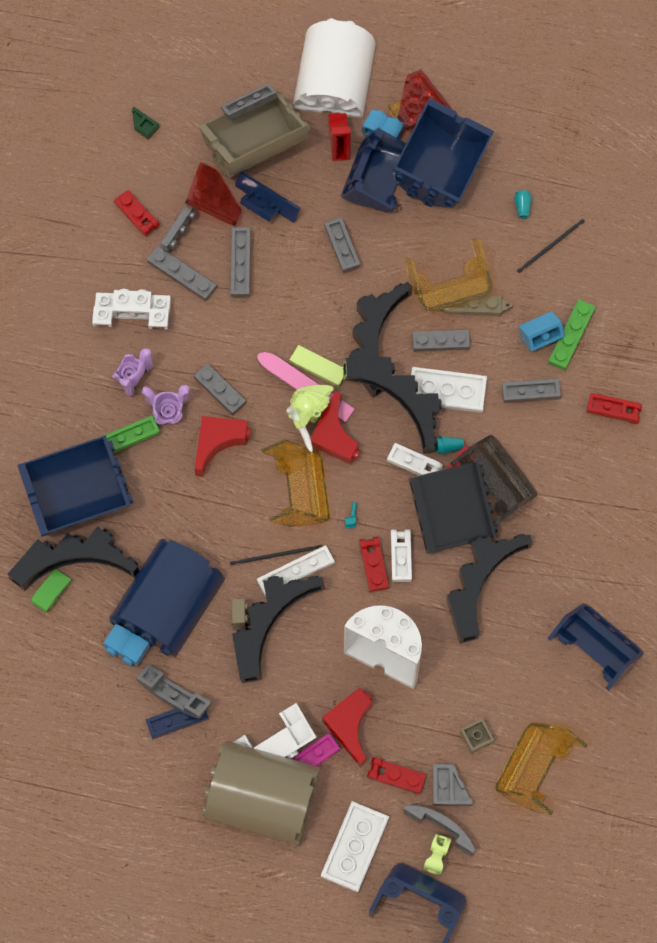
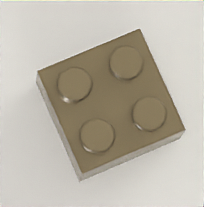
[232,599,248,630]
[460,718,494,754]

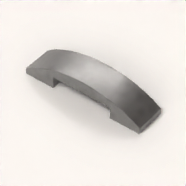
[136,664,212,718]
[403,805,475,857]

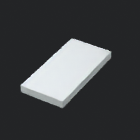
[411,367,487,413]
[320,801,389,893]

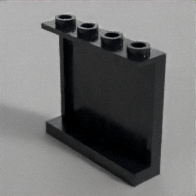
[408,462,498,554]

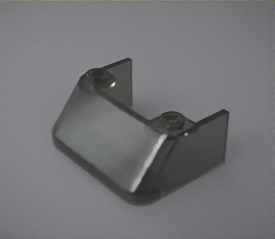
[450,435,537,525]

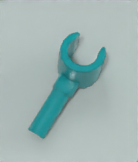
[345,502,357,528]

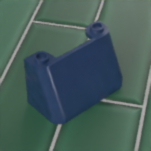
[341,128,406,213]

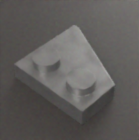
[433,764,473,806]

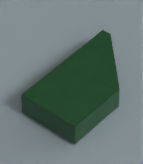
[132,106,160,140]

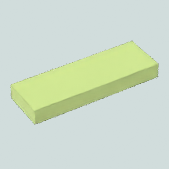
[289,345,344,388]

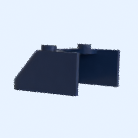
[547,604,643,691]
[369,863,466,943]

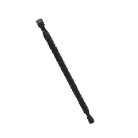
[517,219,585,273]
[230,545,322,565]

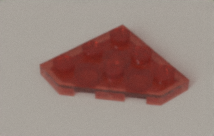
[397,69,452,131]
[185,162,241,226]

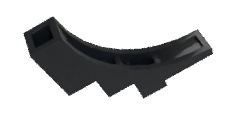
[349,282,412,398]
[343,357,442,454]
[8,527,139,591]
[446,534,532,644]
[232,576,326,683]

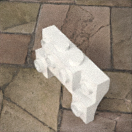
[92,289,171,329]
[234,703,317,759]

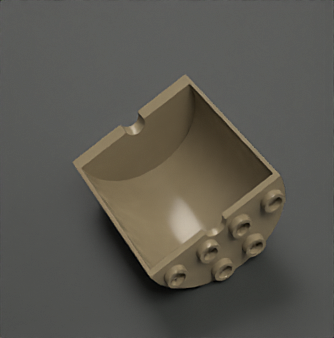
[199,89,310,178]
[202,741,321,847]

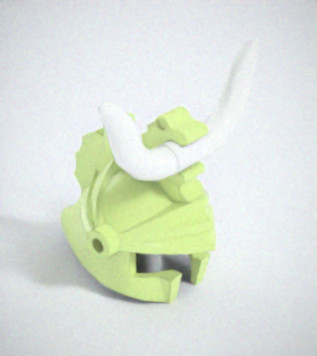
[286,385,334,452]

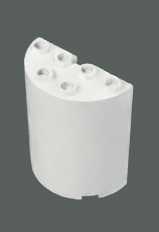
[293,18,376,118]
[344,606,422,690]

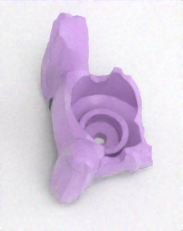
[112,348,153,397]
[142,385,189,424]

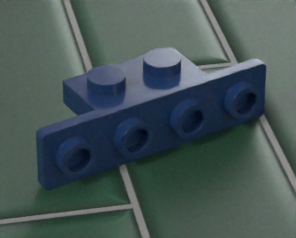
[235,172,300,223]

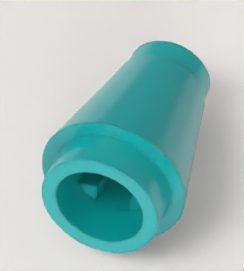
[514,190,532,219]
[435,436,464,455]

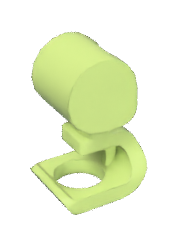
[423,834,451,876]

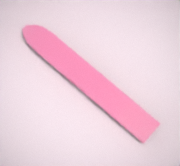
[257,352,355,423]

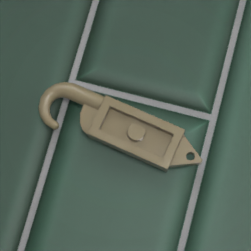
[438,293,513,316]

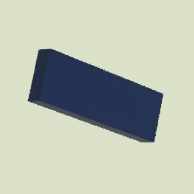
[145,709,209,739]

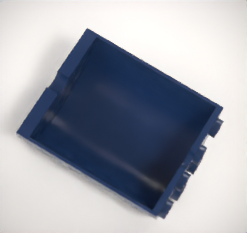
[393,98,494,208]
[17,435,134,537]
[109,539,225,657]

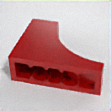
[328,112,351,161]
[310,391,361,465]
[195,416,251,477]
[322,688,373,767]

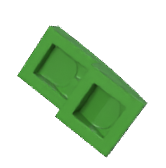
[31,569,71,612]

